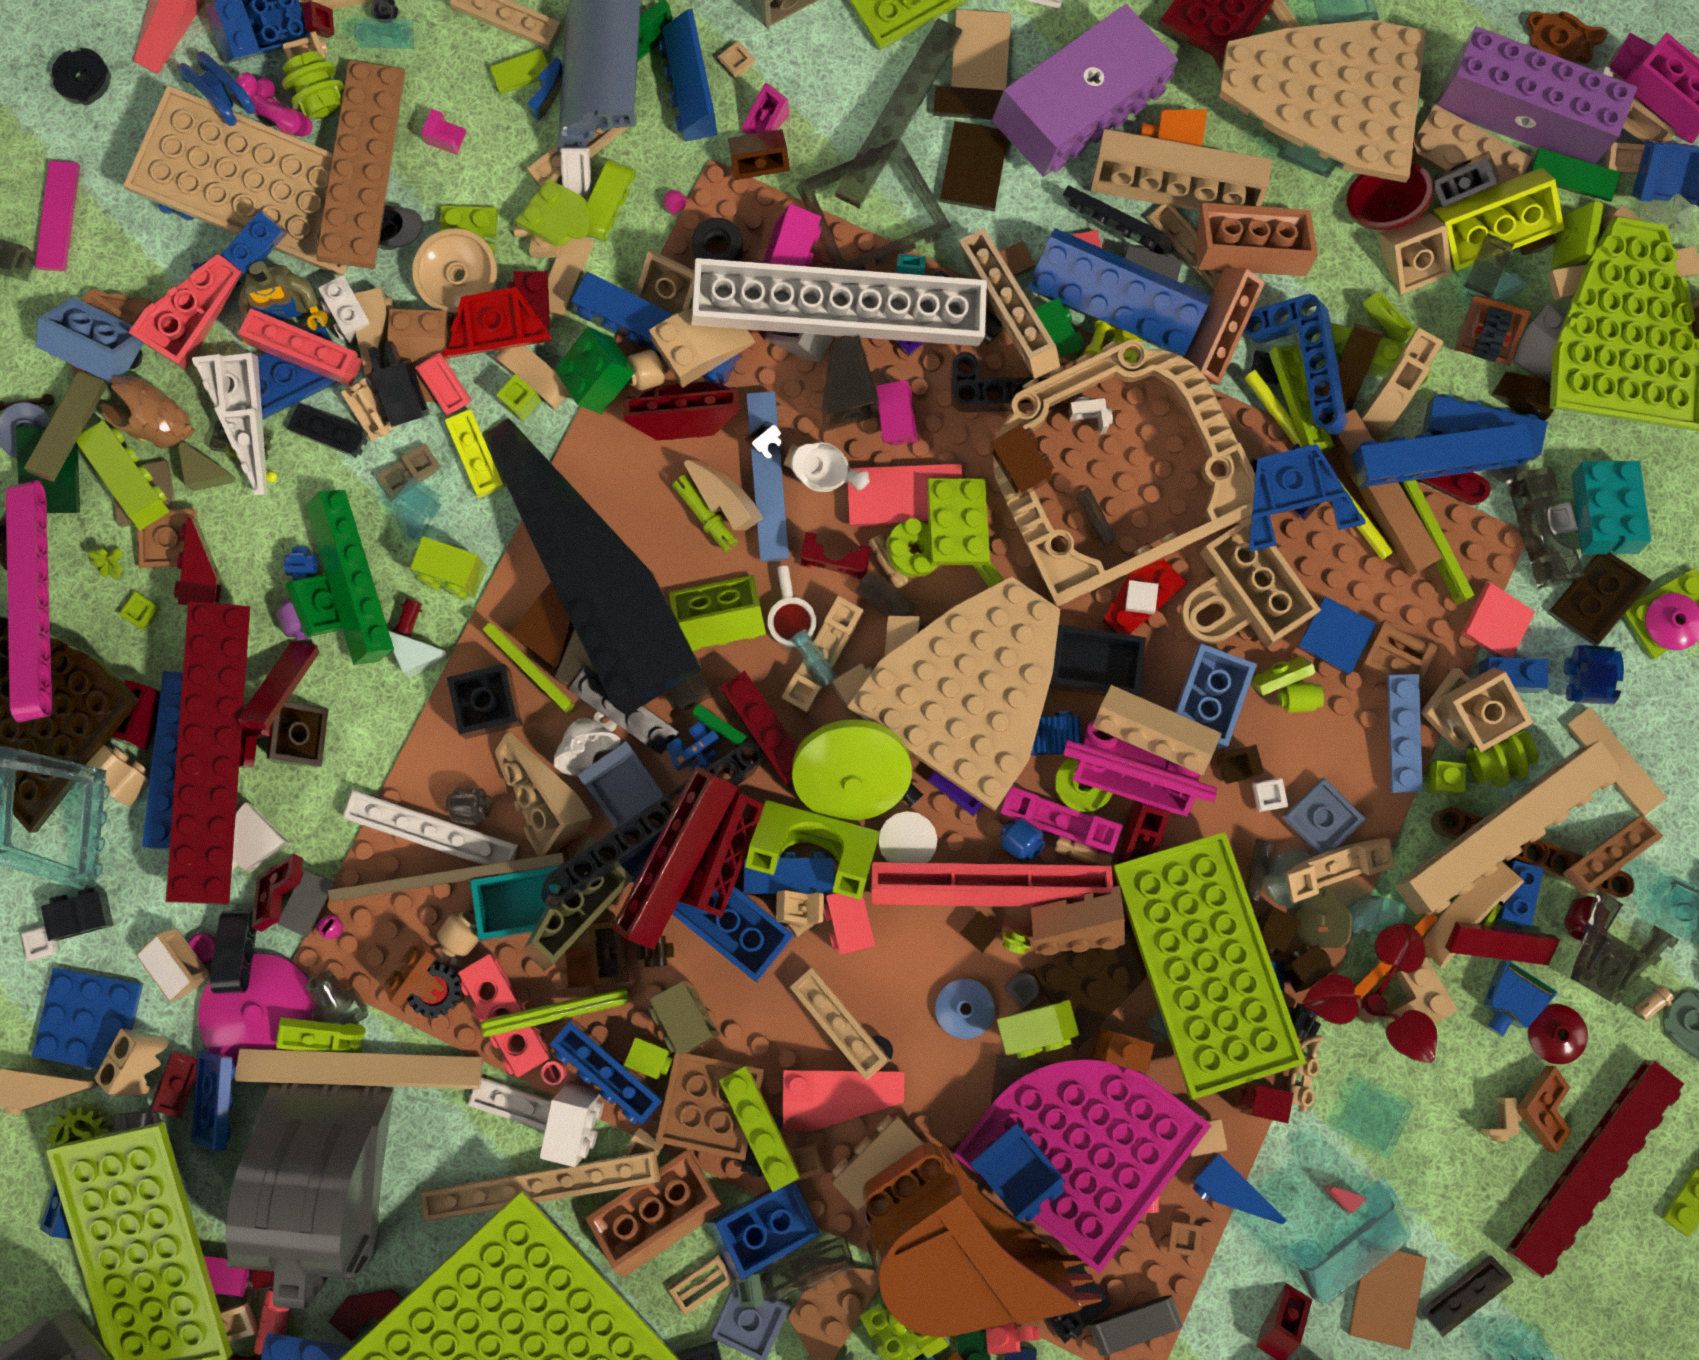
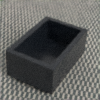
[1049,625,1146,696]

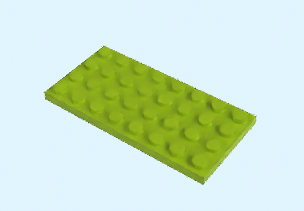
[1112,832,1307,1100]
[46,1122,232,1360]

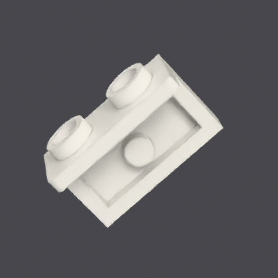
[318,276,370,346]

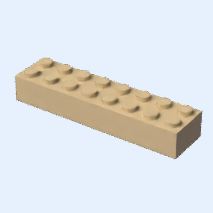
[1393,740,1623,915]

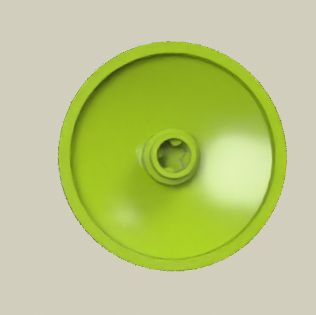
[792,720,912,821]

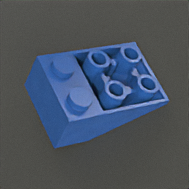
[205,0,310,64]

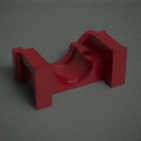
[800,532,871,580]

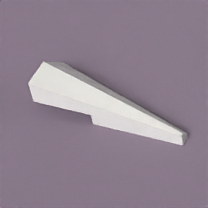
[192,353,268,496]

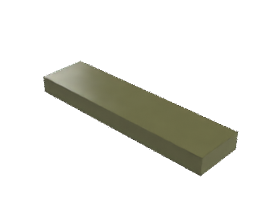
[24,371,108,482]

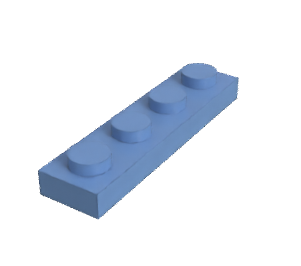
[1387,674,1423,793]

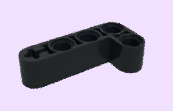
[951,351,1062,412]

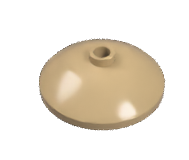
[412,228,498,314]

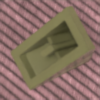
[178,441,236,491]

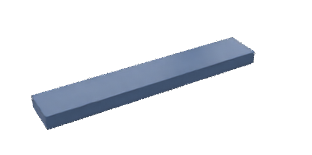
[747,391,789,562]

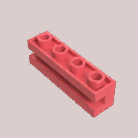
[238,308,362,387]

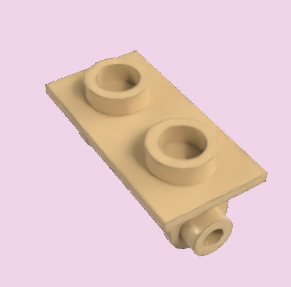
[341,378,396,441]

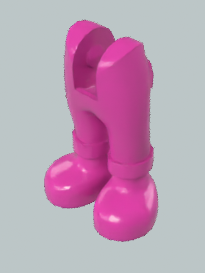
[232,72,313,136]

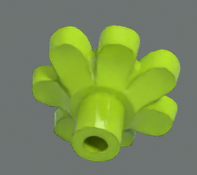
[88,547,123,580]

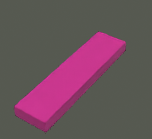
[35,161,80,272]

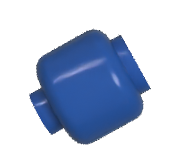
[1000,818,1045,862]

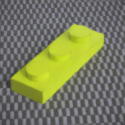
[445,409,505,498]

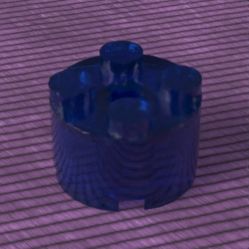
[1564,645,1624,705]

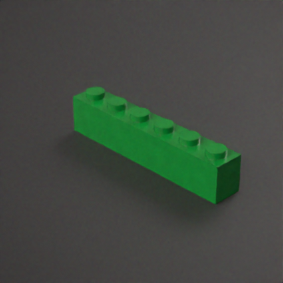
[305,490,394,665]

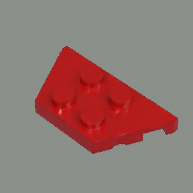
[443,287,553,359]

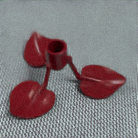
[1302,923,1438,1063]

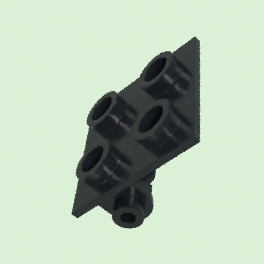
[1045,1264,1112,1343]

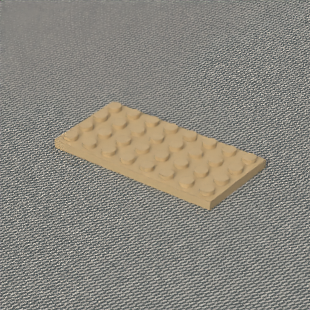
[123,85,348,276]

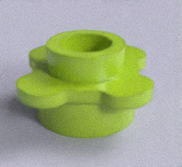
[1002,929,1031,955]

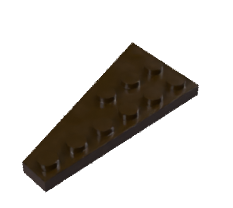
[1033,920,1148,1051]

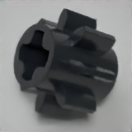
[1287,1003,1321,1041]

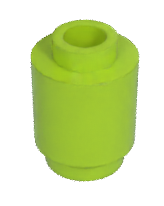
[1278,682,1324,713]

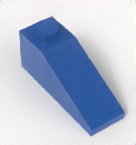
[1190,1152,1287,1225]

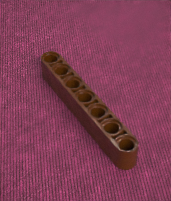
[1431,807,1635,899]

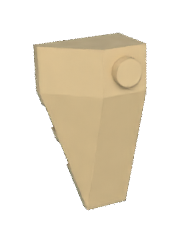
[495,732,593,856]

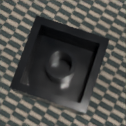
[447,664,523,739]

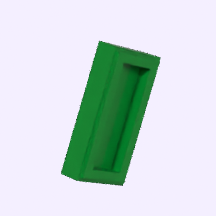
[692,704,748,747]

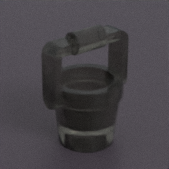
[305,970,368,1026]

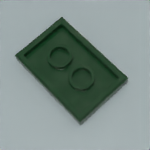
[16,427,80,513]

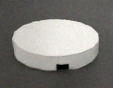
[878,811,938,863]

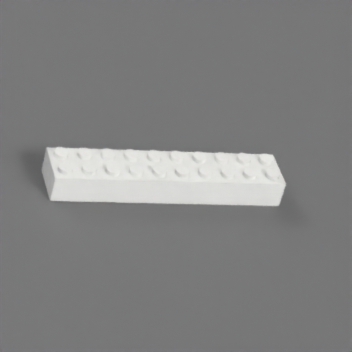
[691,258,987,346]

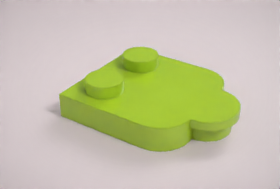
[515,178,591,246]

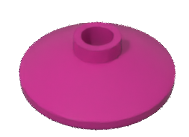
[1645,593,1699,651]

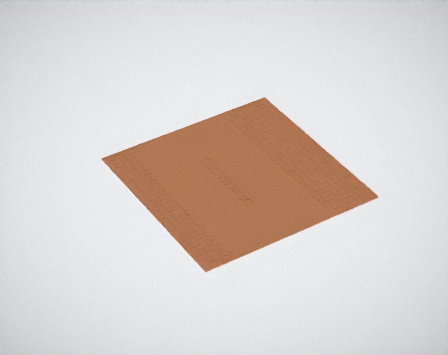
[292,160,1528,1360]

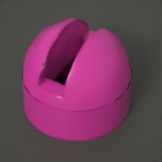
[663,189,688,215]
[317,915,343,939]

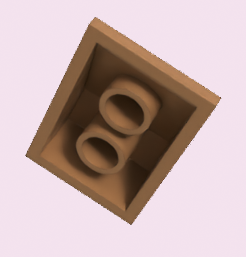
[387,309,452,402]

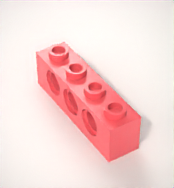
[458,954,553,1078]

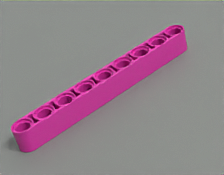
[6,480,52,723]

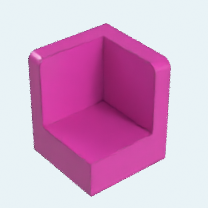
[421,109,466,155]

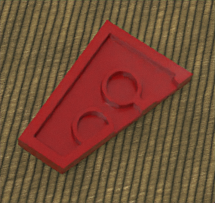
[1103,542,1187,635]

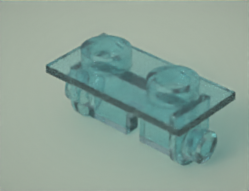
[354,19,414,49]

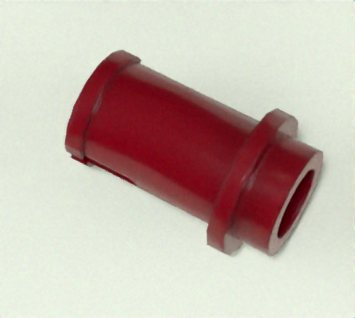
[393,598,423,637]

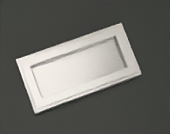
[560,147,592,202]

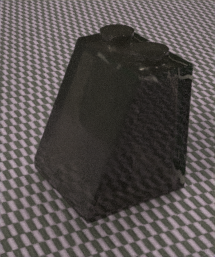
[822,335,879,432]

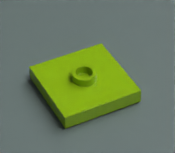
[1551,200,1603,270]

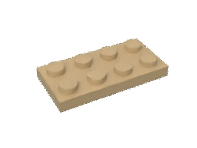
[1414,104,1533,192]

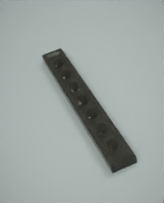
[835,18,962,209]

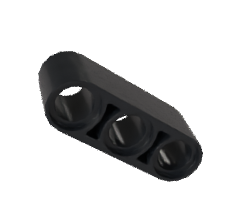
[210,910,257,994]

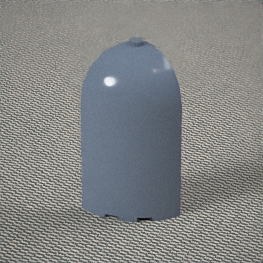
[557,0,641,153]

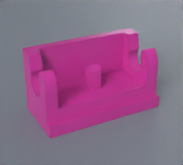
[876,380,919,445]
[204,1256,251,1298]

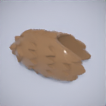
[100,376,195,449]

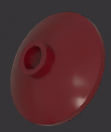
[1528,1004,1588,1064]

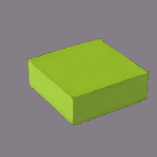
[118,591,161,631]

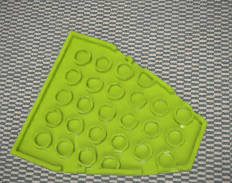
[1549,217,1699,431]

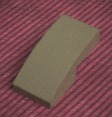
[376,444,441,501]

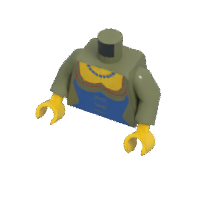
[238,261,328,345]

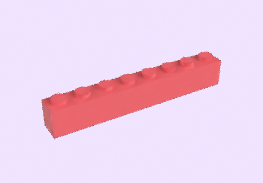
[871,862,1113,907]

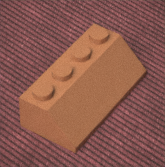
[1195,203,1318,276]
[585,1150,726,1277]

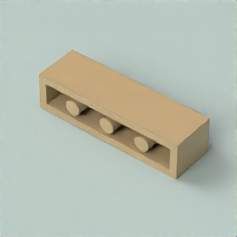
[1092,685,1222,775]

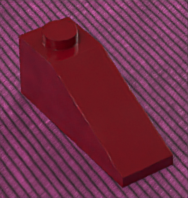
[1114,800,1171,886]

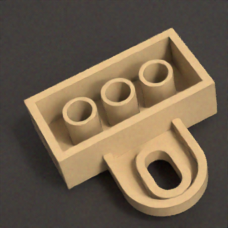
[1181,516,1321,648]

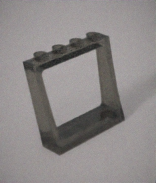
[796,140,951,271]

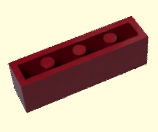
[720,670,798,788]

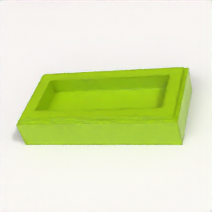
[490,48,548,95]

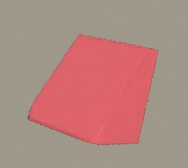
[1325,1185,1367,1213]

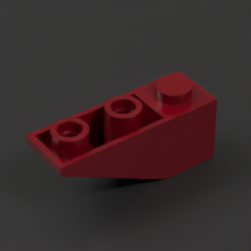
[174,517,222,605]

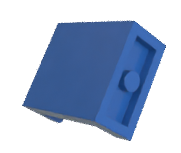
[1632,139,1699,207]
[970,1122,1066,1223]

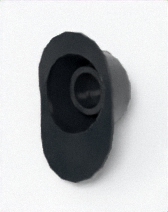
[379,205,423,250]

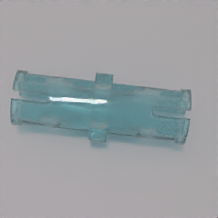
[790,629,838,688]

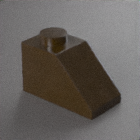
[1491,372,1554,421]

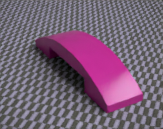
[1000,786,1123,854]

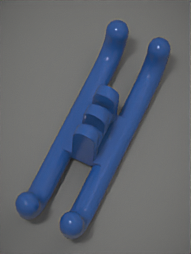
[177,51,256,126]

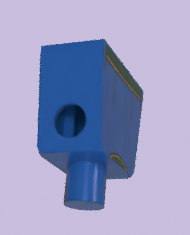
[1483,960,1558,1037]

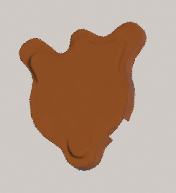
[1525,11,1607,64]

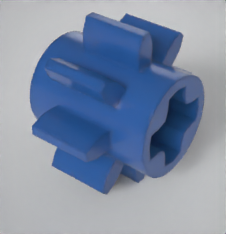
[284,546,318,580]

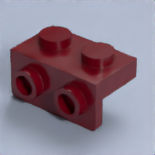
[508,271,550,329]

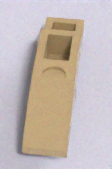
[1360,327,1444,442]

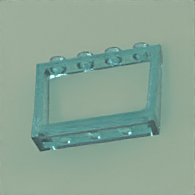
[0,746,110,889]

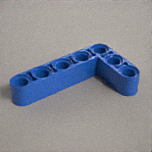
[1243,294,1347,435]

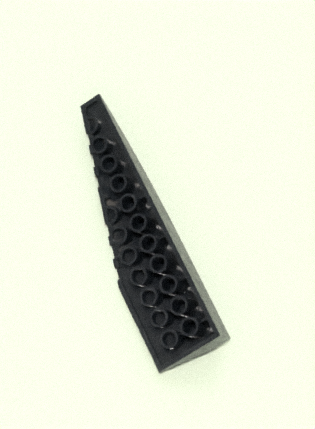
[485,418,703,716]

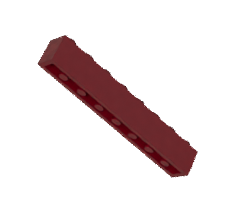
[1505,1060,1684,1278]

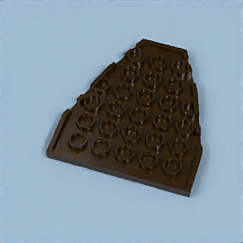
[0,616,139,833]

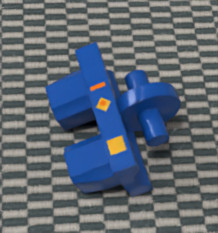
[666,721,721,771]

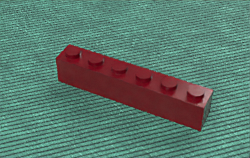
[611,765,738,950]

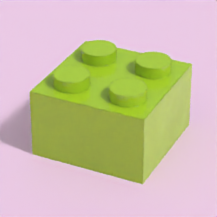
[410,536,487,600]
[997,1000,1079,1059]

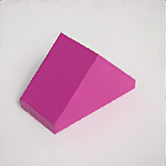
[741,83,790,135]

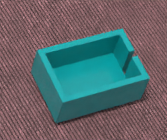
[1572,461,1652,554]
[470,865,560,941]

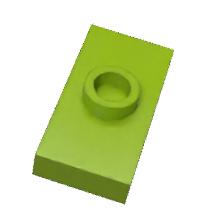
[1251,656,1316,695]

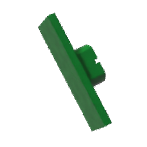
[1531,147,1620,202]

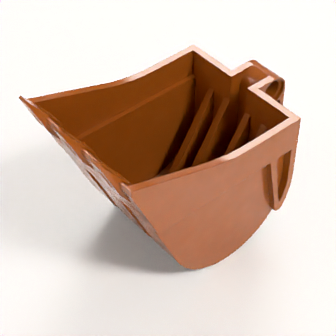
[863,1142,1102,1337]

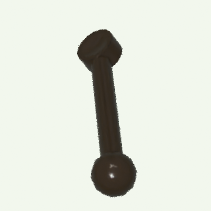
[0,394,54,411]

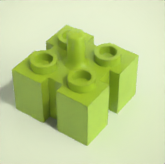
[859,1303,949,1360]

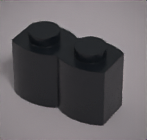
[41,887,114,941]

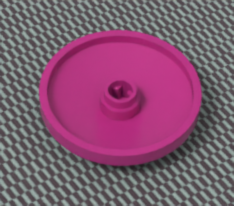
[198,954,320,1071]

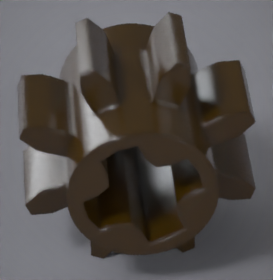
[637,935,674,967]

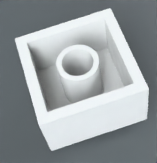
[540,1083,604,1167]

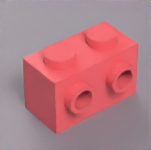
[824,893,875,955]

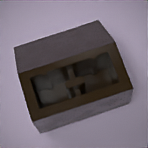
[565,921,629,988]

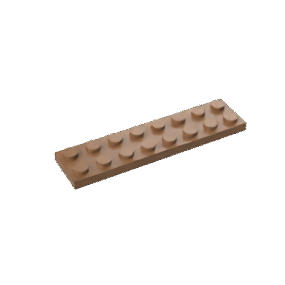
[316,60,405,269]

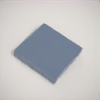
[1281,777,1366,855]
[710,1280,791,1360]

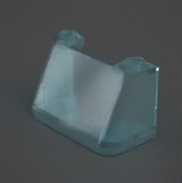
[1282,1176,1411,1304]

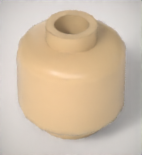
[627,350,668,391]
[437,911,479,957]

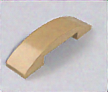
[781,596,864,712]
[1285,838,1394,903]
[1423,861,1524,968]

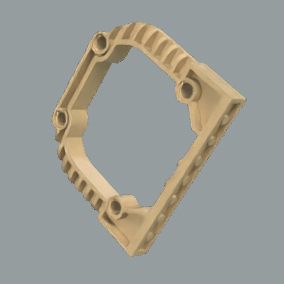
[993,340,1256,607]

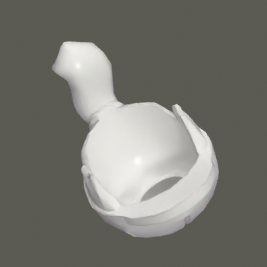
[790,442,870,492]

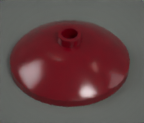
[1346,163,1433,230]

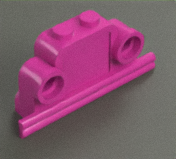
[1063,720,1217,817]

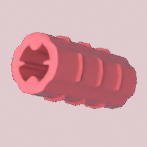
[254,1288,292,1355]

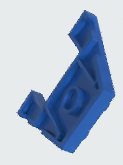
[1249,444,1366,552]

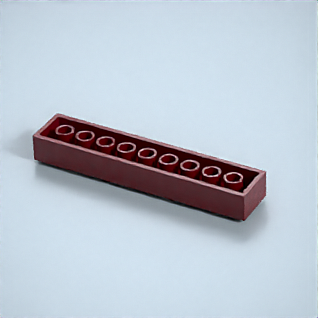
[165,601,250,905]

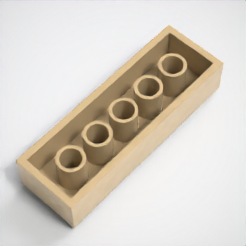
[1090,129,1272,212]

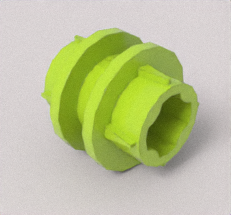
[282,51,344,120]
[1466,729,1539,788]

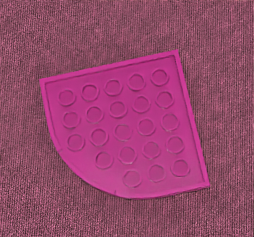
[953,1059,1212,1274]

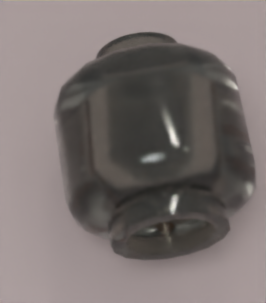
[445,785,492,826]

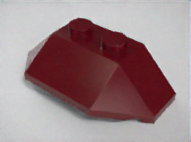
[623,381,740,441]

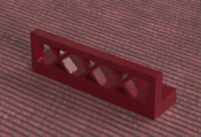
[679,792,764,918]

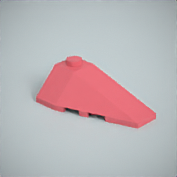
[133,0,206,74]
[129,254,243,370]
[783,1069,904,1131]

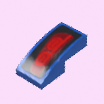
[527,57,562,121]

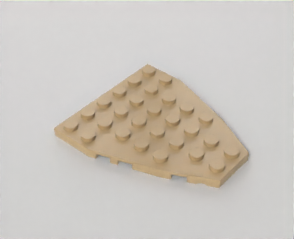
[1219,20,1426,183]
[846,576,1060,811]

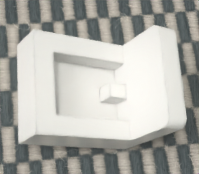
[1068,397,1113,434]

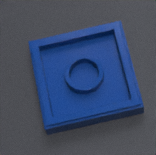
[1297,596,1377,675]

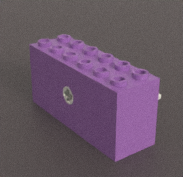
[992,4,1179,177]
[1436,26,1637,164]

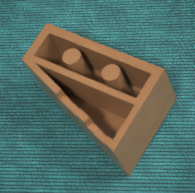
[1030,886,1125,955]

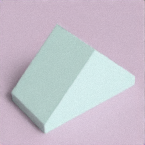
[389,631,448,677]

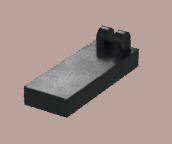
[286,403,368,458]

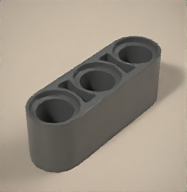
[1089,1295,1183,1356]

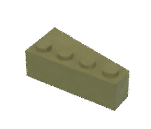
[523,837,633,971]

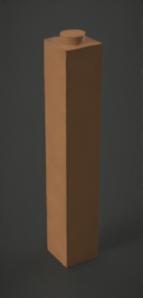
[1328,409,1442,577]

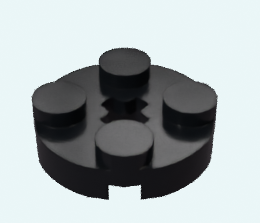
[52,48,111,105]

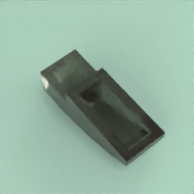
[754,1236,855,1303]

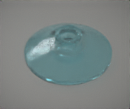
[1264,850,1321,909]

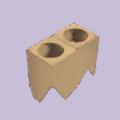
[94,1028,169,1097]

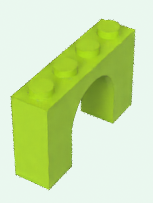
[745,800,880,900]

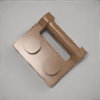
[1362,619,1438,685]

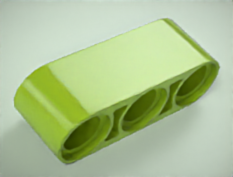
[587,159,636,242]

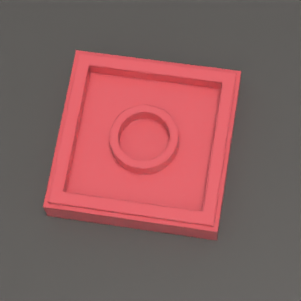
[1461,583,1535,658]

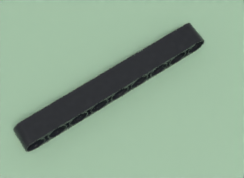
[541,742,763,907]

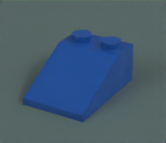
[707,1181,821,1280]

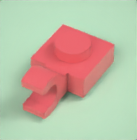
[986,1322,1040,1355]

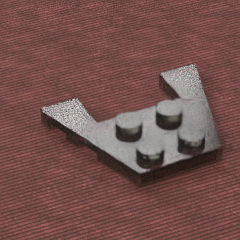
[1570,890,1679,1005]

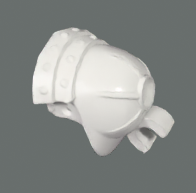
[554,711,621,776]

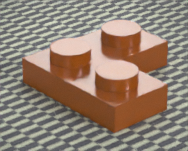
[1517,1066,1571,1153]

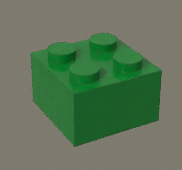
[554,327,635,415]

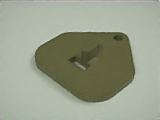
[1295,887,1352,948]

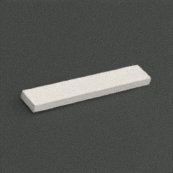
[342,790,520,865]

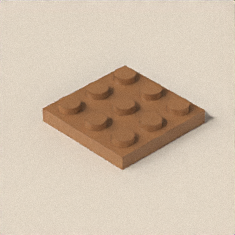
[655,1051,764,1161]

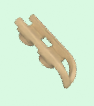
[1287,1035,1323,1113]

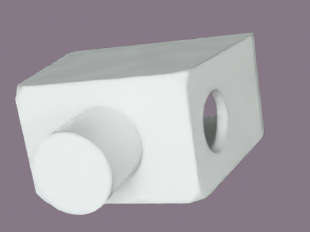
[232,802,291,872]

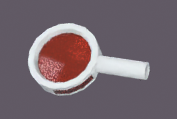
[768,566,816,647]

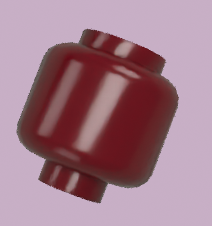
[1564,896,1609,942]

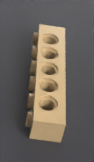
[959,228,1061,379]

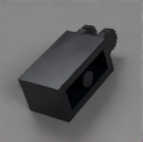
[368,341,430,427]

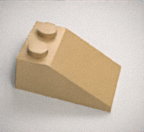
[649,308,755,388]

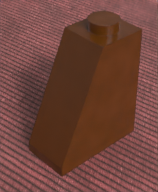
[510,582,574,671]

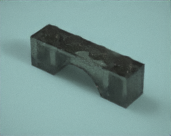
[1506,467,1584,589]

